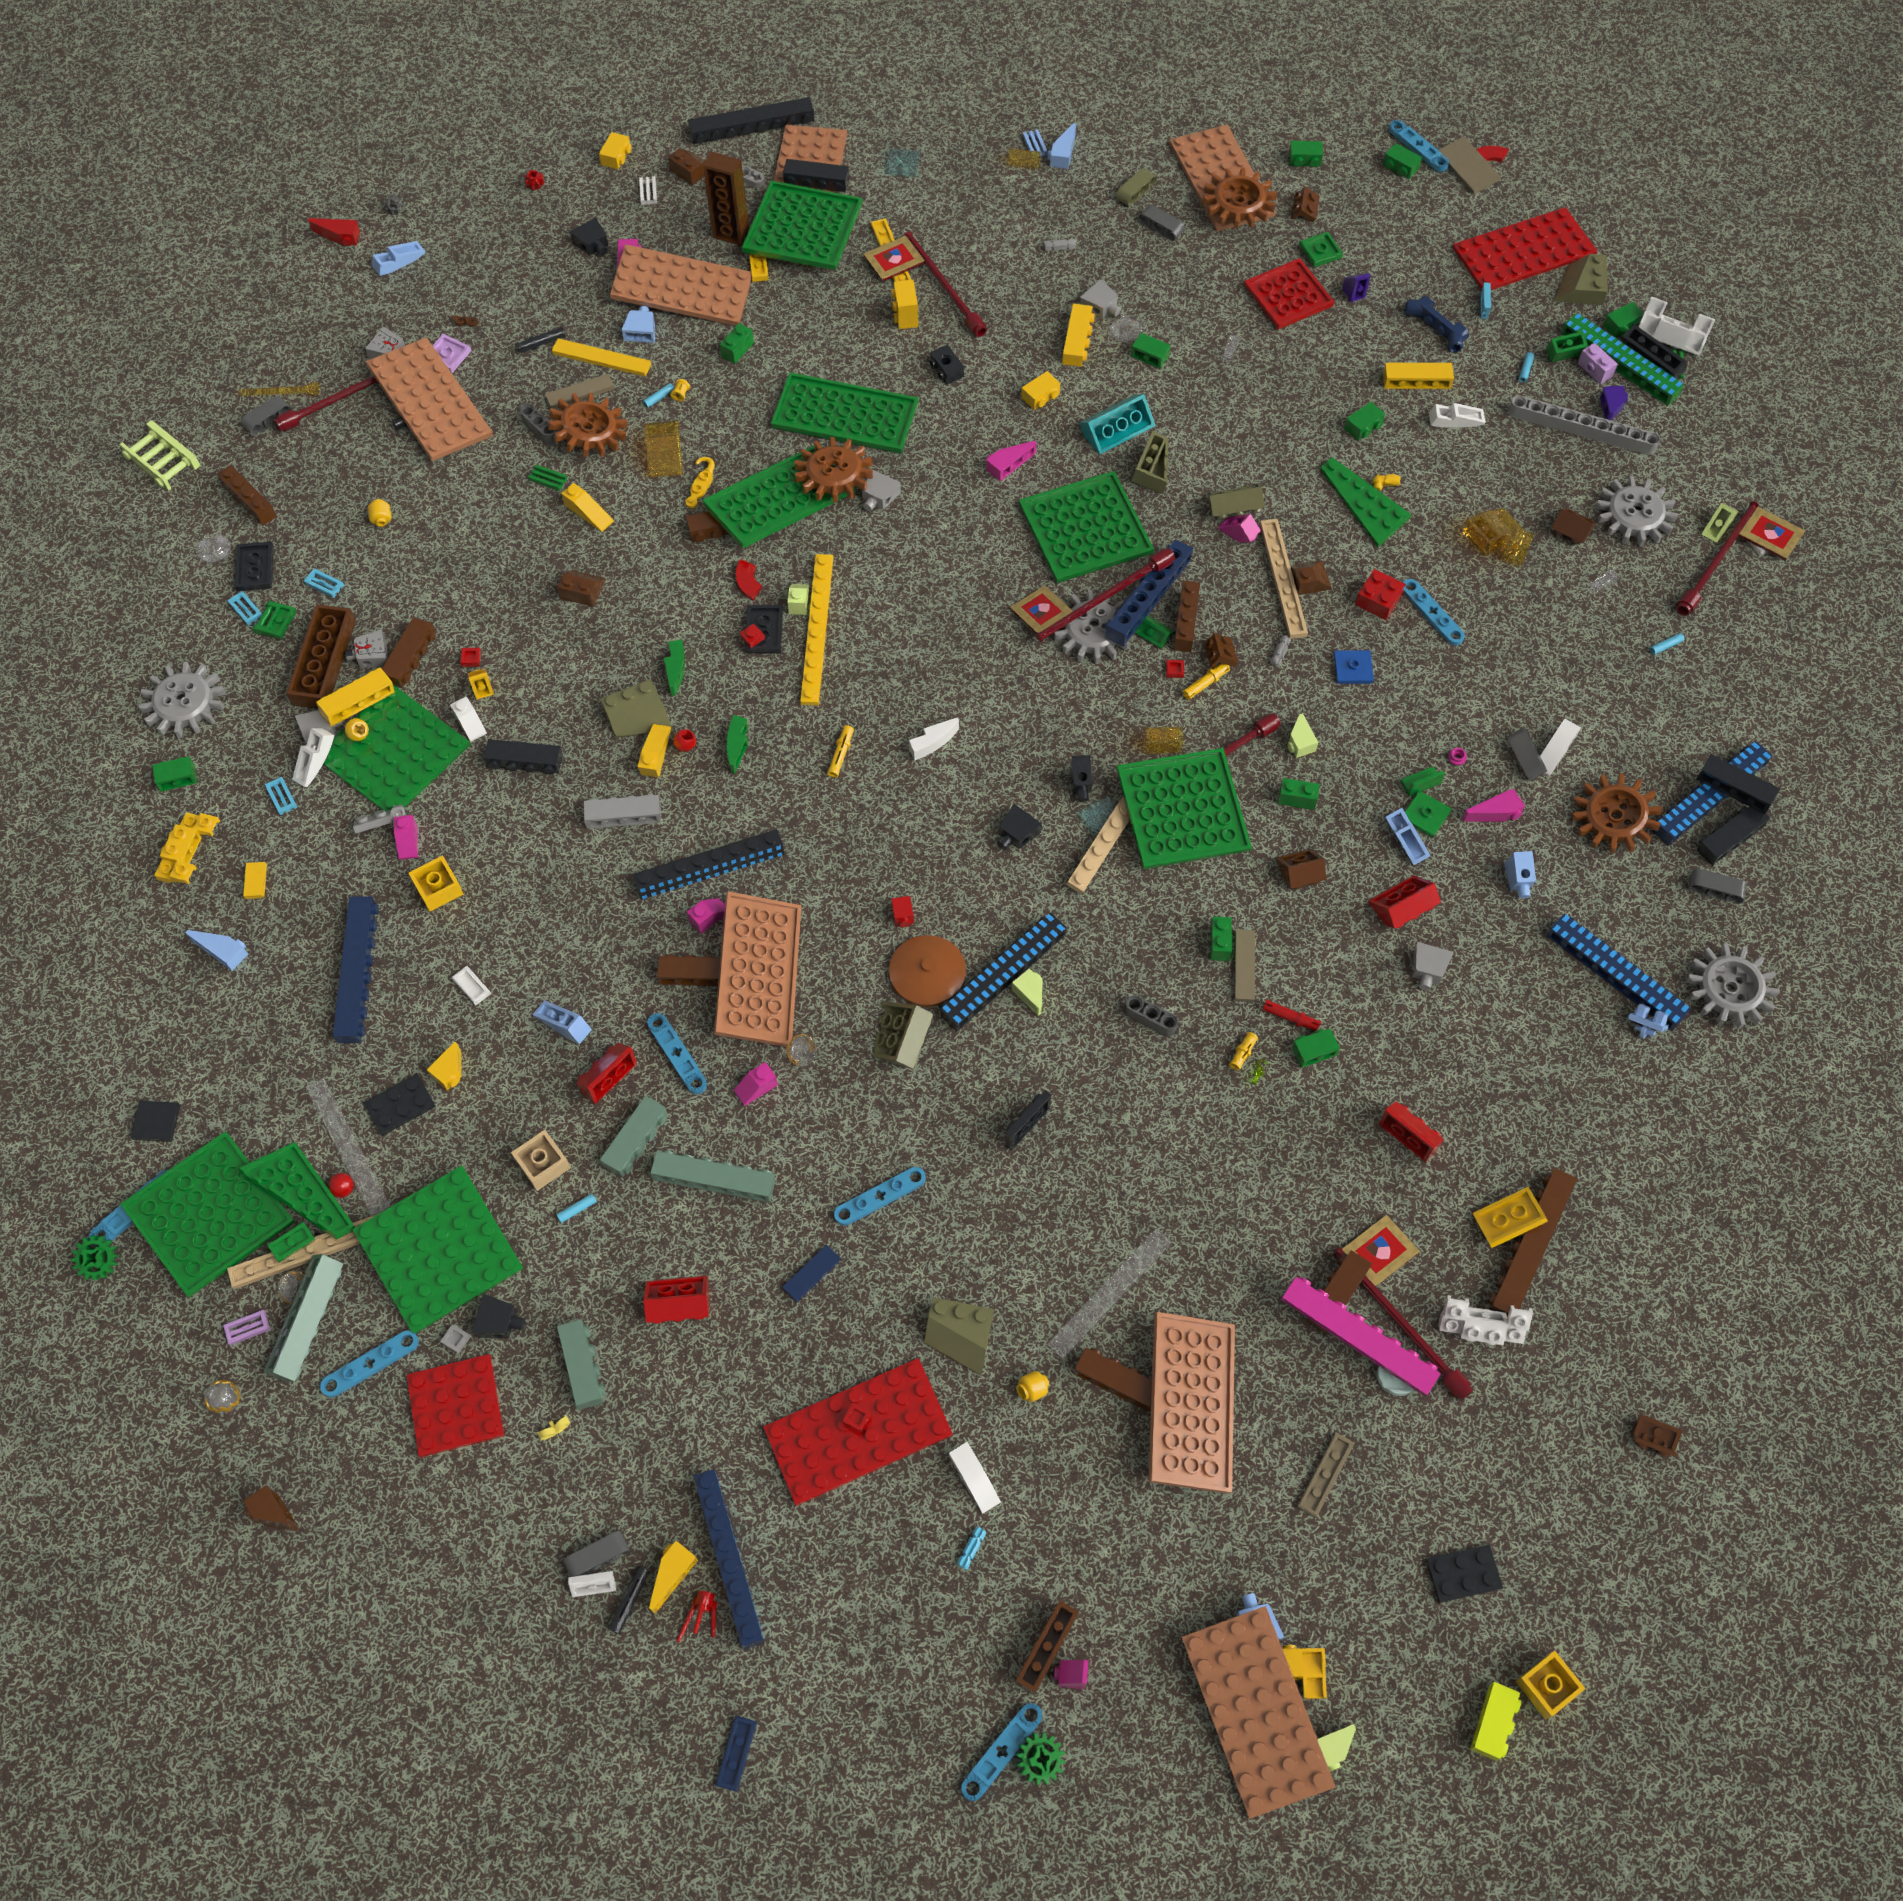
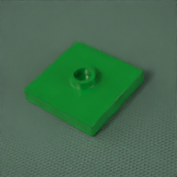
[1299,232,1343,267]
[1405,791,1452,838]

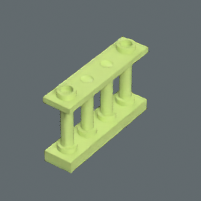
[120,420,200,490]

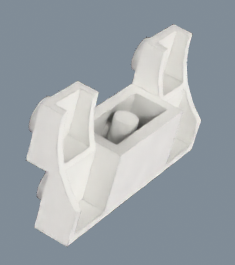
[1638,297,1715,355]
[1439,1296,1533,1345]

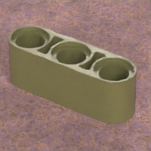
[1116,168,1157,207]

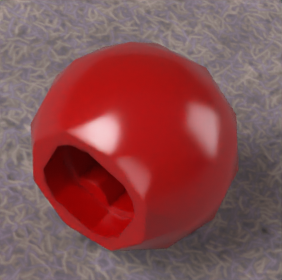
[673,729,696,752]
[330,1173,354,1198]

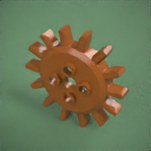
[1202,167,1277,229]
[548,393,627,457]
[794,437,873,503]
[1572,773,1662,854]

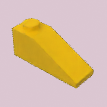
[561,483,614,532]
[638,724,671,778]
[649,1541,698,1614]

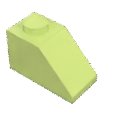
[1702,503,1738,543]
[788,584,809,615]
[1287,713,1318,758]
[1012,969,1043,1016]
[1318,1724,1356,1772]

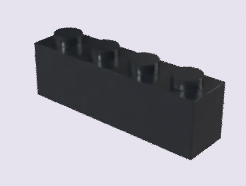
[783,159,850,192]
[1623,324,1687,379]
[484,739,563,775]
[1696,754,1780,814]
[1696,806,1770,866]

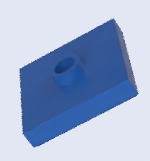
[1334,650,1374,684]

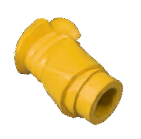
[1372,473,1400,491]

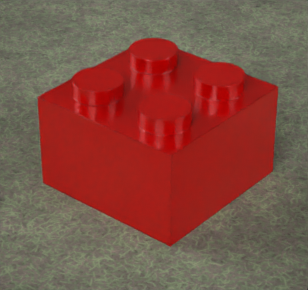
[1355,569,1406,620]

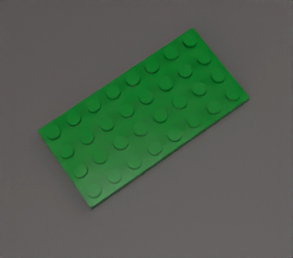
[771,372,919,454]
[702,446,855,548]

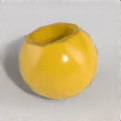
[345,718,369,741]

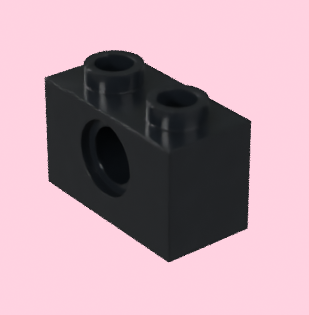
[929,344,964,385]

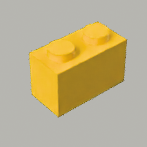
[599,132,632,169]
[1021,371,1060,410]

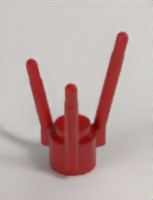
[676,1591,718,1642]

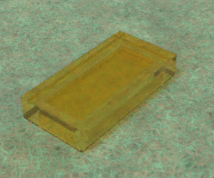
[1008,148,1041,169]

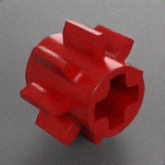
[524,170,545,190]

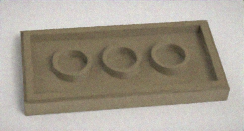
[1438,136,1501,194]

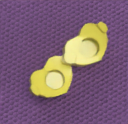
[537,1415,570,1440]

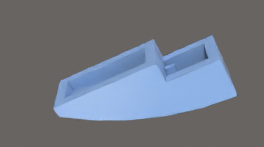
[372,241,425,276]
[1385,808,1430,865]

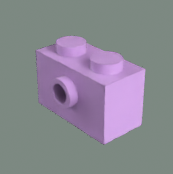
[1578,343,1617,384]

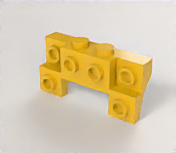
[154,812,220,884]
[1283,1645,1327,1699]

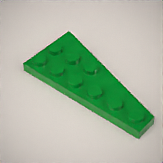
[1320,457,1412,548]
[239,1142,355,1240]

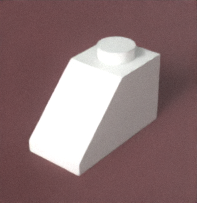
[450,697,487,742]

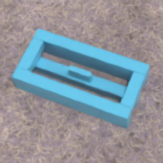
[1480,283,1491,319]
[304,568,344,598]
[227,591,262,626]
[265,777,298,815]

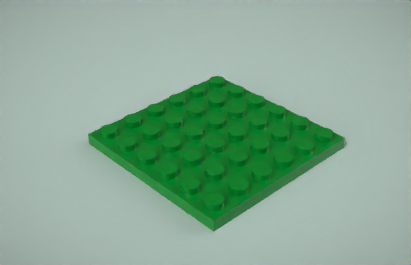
[742,181,863,270]
[1019,471,1154,583]
[323,685,471,811]
[1116,748,1252,870]
[120,1131,295,1298]
[352,1165,524,1334]

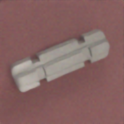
[1044,239,1076,251]
[1270,635,1291,667]

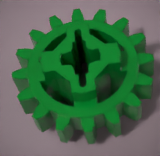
[71,1235,119,1281]
[1015,1732,1066,1785]

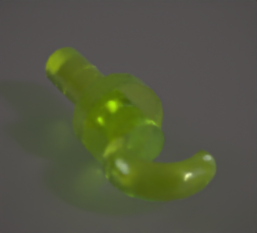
[1252,1059,1268,1085]

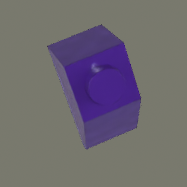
[1342,273,1371,302]
[1599,386,1628,421]

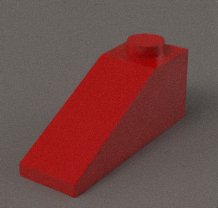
[308,218,360,246]

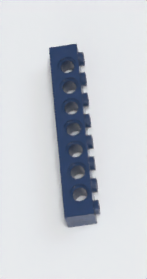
[1104,539,1194,647]

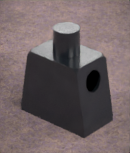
[570,218,608,256]
[1069,755,1092,802]
[998,804,1042,850]
[472,1294,526,1339]

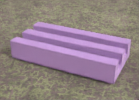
[223,1310,271,1345]

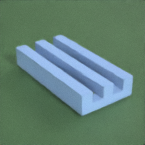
[1023,129,1047,158]

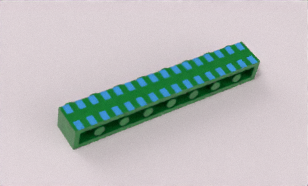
[1561,313,1685,406]

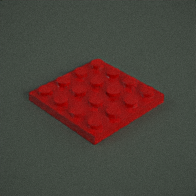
[1244,258,1335,330]
[407,1354,505,1458]

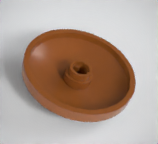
[889,935,966,1007]

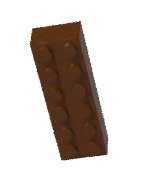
[703,151,749,246]
[286,604,356,709]

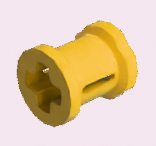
[670,379,690,402]

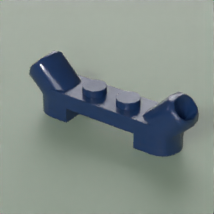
[1404,296,1469,353]

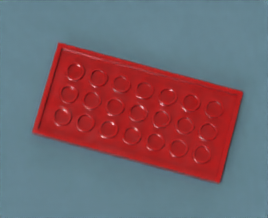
[1452,207,1598,290]
[763,1358,953,1506]

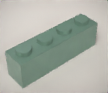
[600,1096,668,1178]
[557,1319,606,1410]

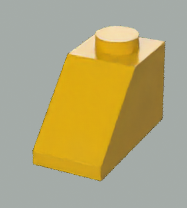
[468,668,494,700]
[427,1042,461,1091]

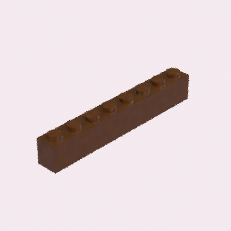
[1488,1168,1578,1317]

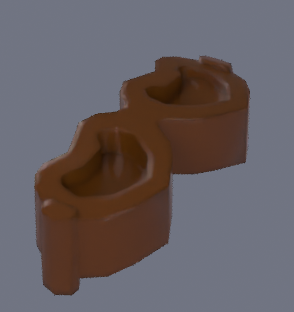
[452,315,479,327]

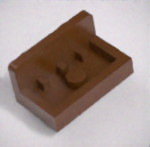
[1291,187,1320,222]
[1205,633,1238,669]
[1631,1413,1683,1458]

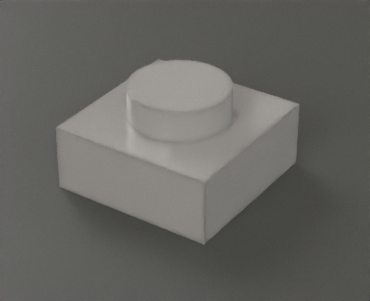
[440,1324,471,1354]

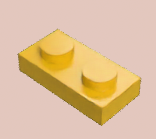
[749,254,769,282]

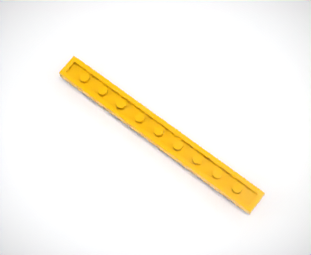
[801,554,833,705]

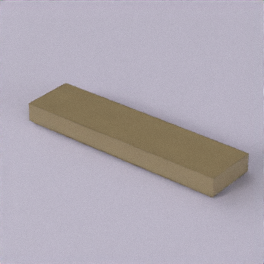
[545,374,614,409]
[1235,929,1255,1002]
[1297,1432,1355,1518]

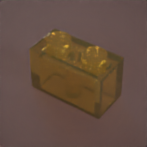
[1144,727,1184,754]

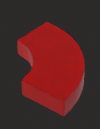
[1476,146,1509,162]
[736,559,762,601]

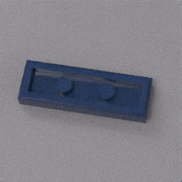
[782,1245,841,1303]
[715,1716,757,1792]

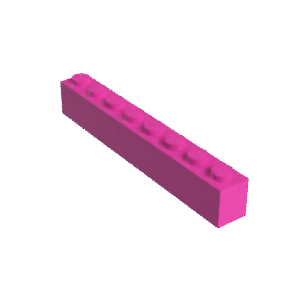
[1280,1277,1441,1396]

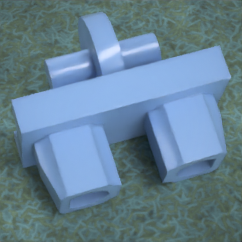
[1628,1004,1669,1039]

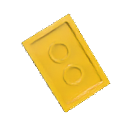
[1473,1187,1548,1248]

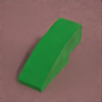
[664,639,685,696]
[727,715,748,774]

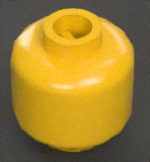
[367,499,392,527]
[1016,1371,1049,1402]

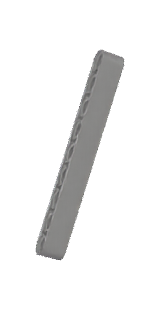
[1508,395,1660,455]

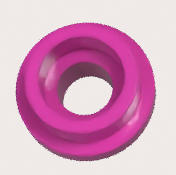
[1448,748,1467,766]

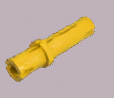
[1182,663,1230,700]
[827,725,854,778]

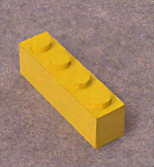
[1062,304,1095,367]
[1383,362,1454,389]
[316,668,394,727]

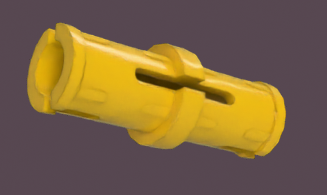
[1229,1032,1258,1071]

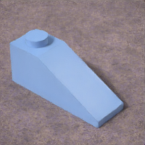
[1048,123,1076,169]
[185,930,248,971]
[532,1000,592,1044]

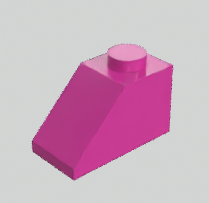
[1218,514,1261,543]
[394,815,418,860]
[687,898,725,934]
[734,1062,778,1106]
[1054,1660,1089,1690]

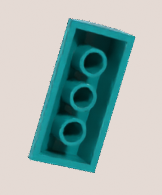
[1079,394,1156,454]

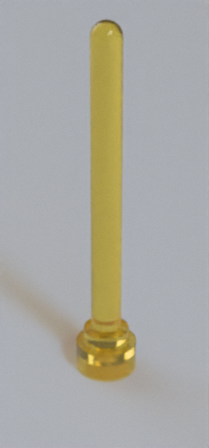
[239,382,320,396]

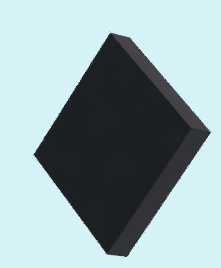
[130,1100,181,1142]

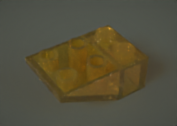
[644,421,683,477]
[1463,508,1526,556]

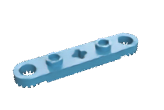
[1389,120,1449,172]
[1403,579,1465,646]
[647,1013,707,1094]
[834,1167,926,1226]
[89,1170,168,1247]
[320,1331,419,1397]
[961,1703,1042,1801]

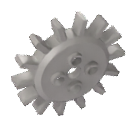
[1595,476,1678,547]
[1054,590,1134,664]
[139,662,226,738]
[1686,943,1780,1029]

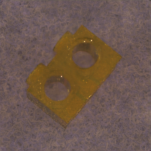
[1500,527,1534,567]

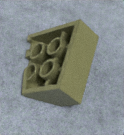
[1554,254,1608,305]
[1210,482,1265,519]
[600,679,673,738]
[873,1001,933,1069]
[924,1297,994,1376]

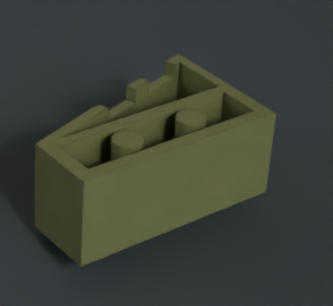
[1131,431,1168,494]

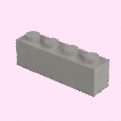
[584,794,661,829]

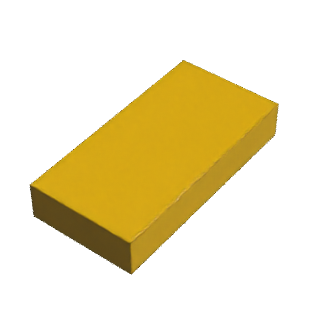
[243,862,267,899]

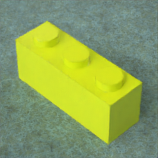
[1470,1682,1521,1761]

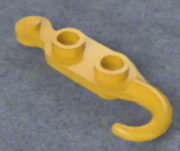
[685,457,715,508]

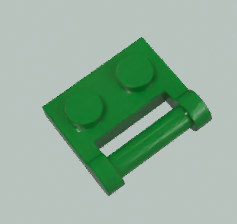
[252,601,297,639]

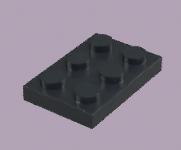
[235,541,274,591]
[745,605,783,654]
[364,1073,436,1136]
[1005,1090,1052,1151]
[1426,1544,1503,1603]

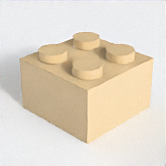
[511,1130,571,1191]

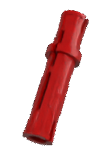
[1262,999,1322,1031]

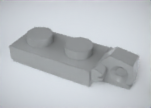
[353,805,406,833]

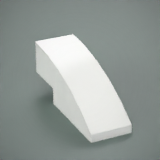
[1429,403,1485,427]
[909,717,959,761]
[1540,719,1581,777]
[292,728,335,787]
[949,1442,1001,1514]

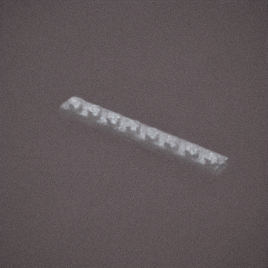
[306,1078,391,1216]
[1047,1228,1172,1360]

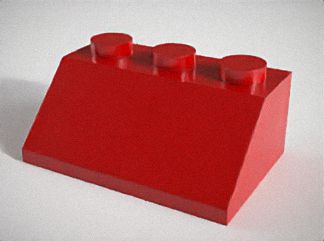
[1368,875,1441,929]
[576,1042,637,1104]
[1379,1101,1444,1162]
[643,1275,709,1324]

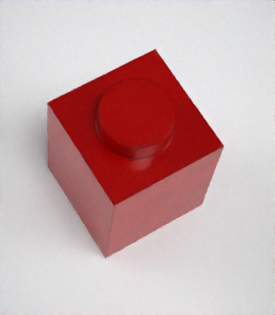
[891,896,914,928]

